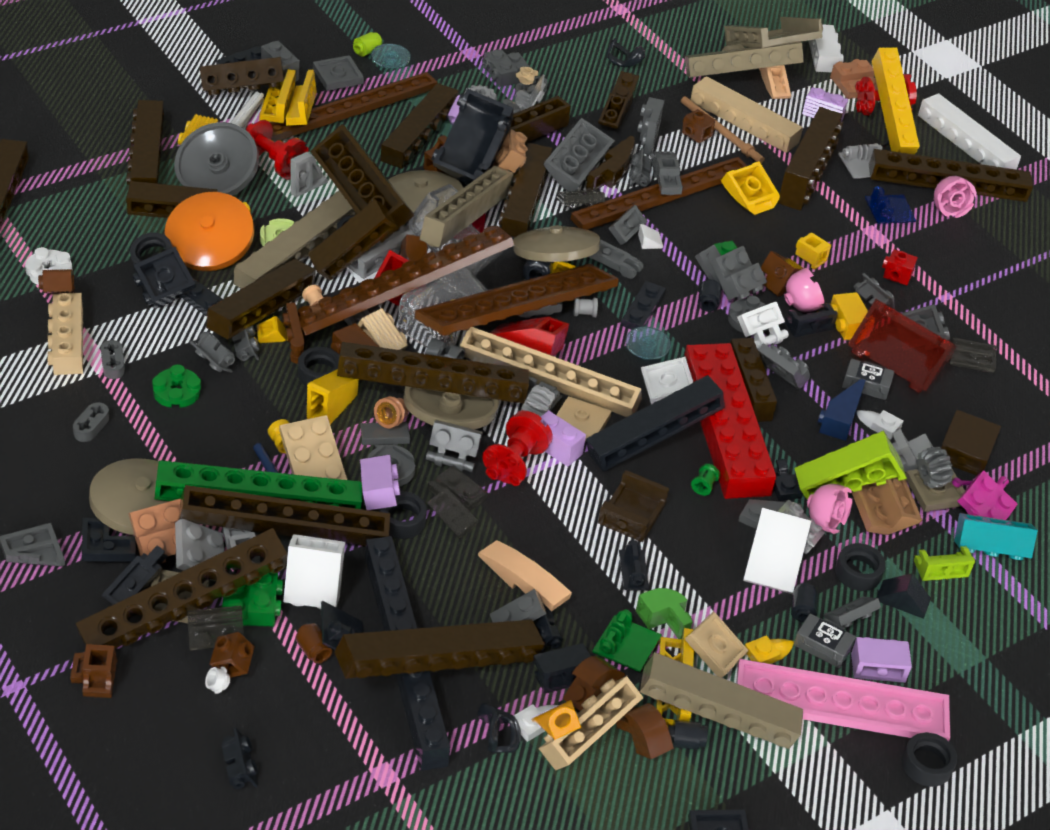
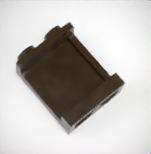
[941,410,1001,476]
[598,470,669,543]

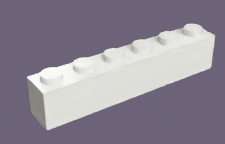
[918,94,1021,169]

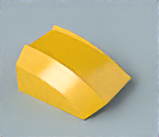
[721,161,780,215]

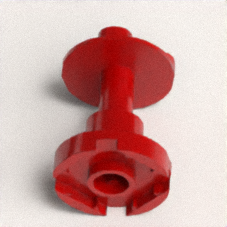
[855,74,917,116]
[246,120,309,180]
[483,410,553,486]

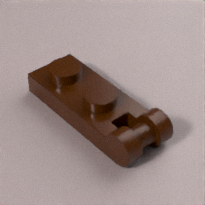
[282,303,304,364]

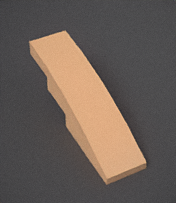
[759,65,791,99]
[478,540,572,611]

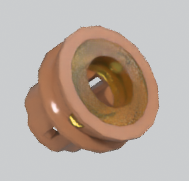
[374,396,409,429]

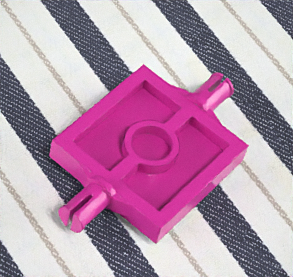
[957,470,1018,520]

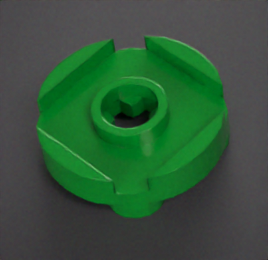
[152,365,201,408]

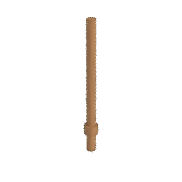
[681,96,765,163]

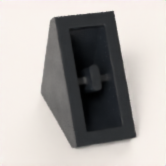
[876,573,931,619]

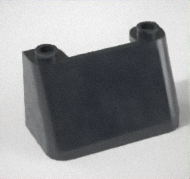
[431,88,514,185]

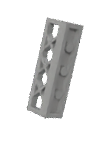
[348,222,423,279]

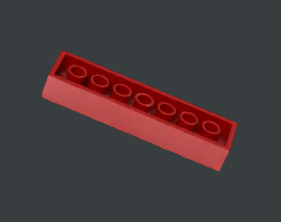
[684,343,776,499]

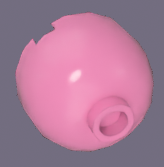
[934,176,976,218]
[784,268,824,313]
[807,484,852,534]

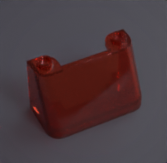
[848,299,957,393]

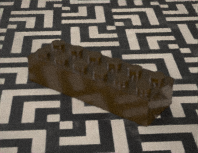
[778,107,844,211]
[310,124,415,243]

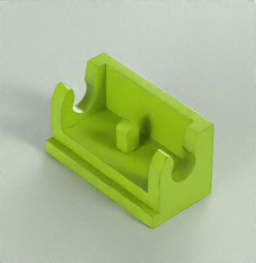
[914,546,975,581]

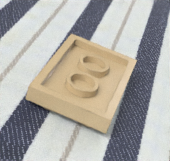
[279,415,347,480]

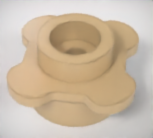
[516,67,538,85]

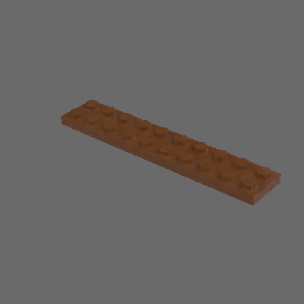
[297,226,514,336]
[415,264,618,336]

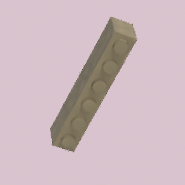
[685,42,803,77]
[640,652,803,749]

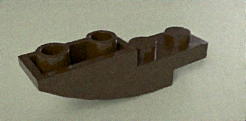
[598,71,639,129]
[586,136,634,194]

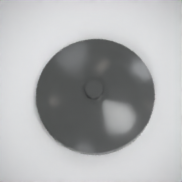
[174,122,259,196]

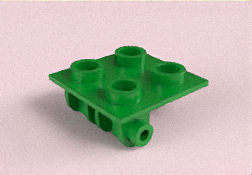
[592,609,662,672]

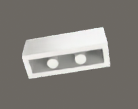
[808,25,843,72]

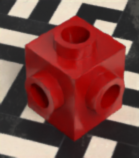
[882,249,918,285]

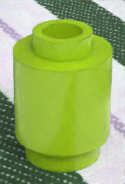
[353,32,382,57]

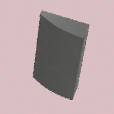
[544,118,615,195]

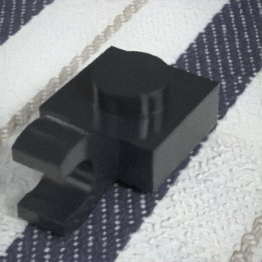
[773,459,803,501]

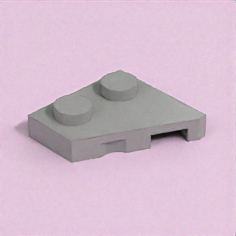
[291,152,328,197]

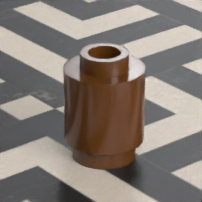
[295,623,332,664]

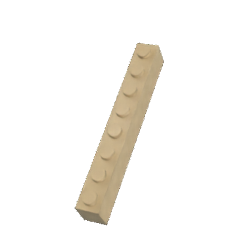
[460,327,642,417]

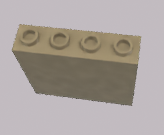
[724,17,823,48]

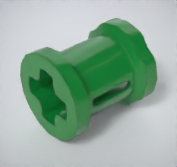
[691,464,720,496]

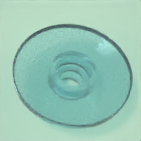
[371,44,410,68]
[626,327,671,359]

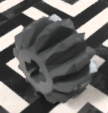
[916,447,954,488]

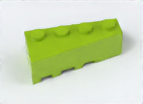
[794,430,907,500]

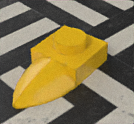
[745,635,794,664]

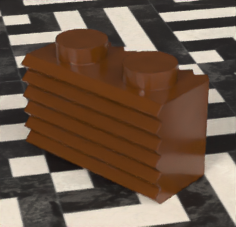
[38,269,75,294]

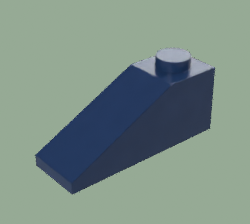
[818,379,866,441]

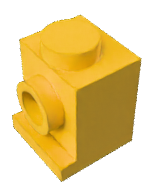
[795,232,831,270]

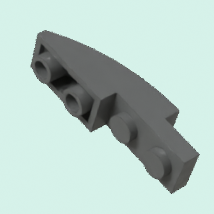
[650,151,682,195]

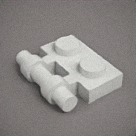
[737,302,789,350]

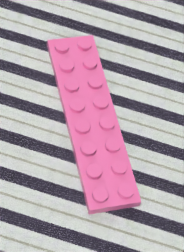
[736,659,950,741]

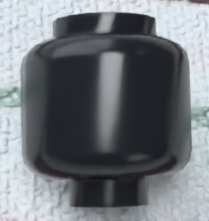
[523,259,553,280]

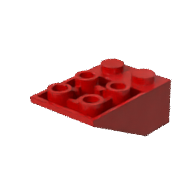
[490,317,569,357]

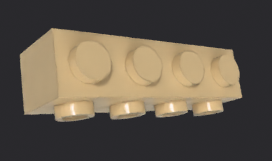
[48,293,83,375]
[538,676,643,771]

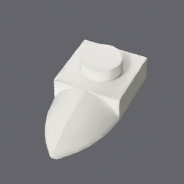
[856,410,904,440]
[514,704,559,742]

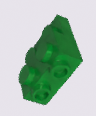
[221,572,283,627]

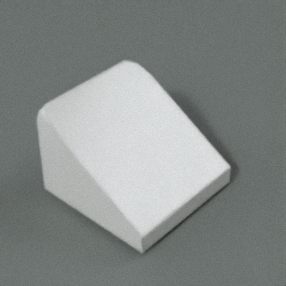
[638,224,663,249]

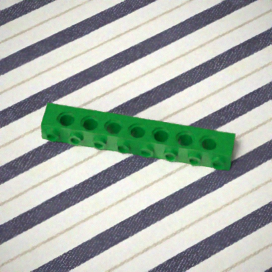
[154,460,362,509]

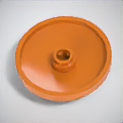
[165,192,254,271]

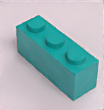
[954,513,1038,560]

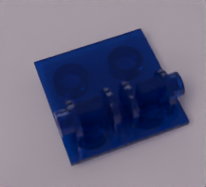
[865,186,916,224]

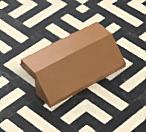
[851,477,922,535]

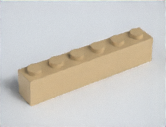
[691,76,803,153]

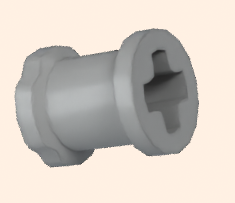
[574,297,598,318]

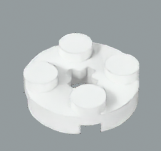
[25,247,72,285]

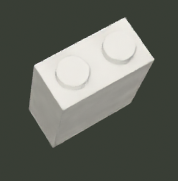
[284,534,345,609]

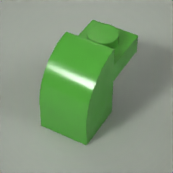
[636,588,693,639]

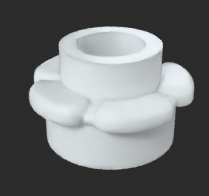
[205,667,230,694]

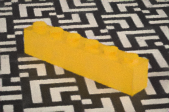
[872,48,920,155]

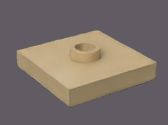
[557,396,612,441]
[685,611,748,678]

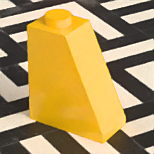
[307,369,359,425]

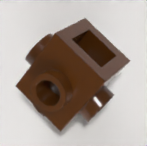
[682,109,716,144]
[210,632,255,678]

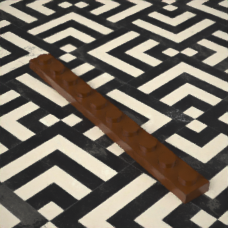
[270,72,438,142]
[570,157,747,230]

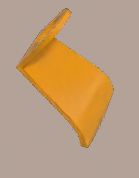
[531,700,581,740]

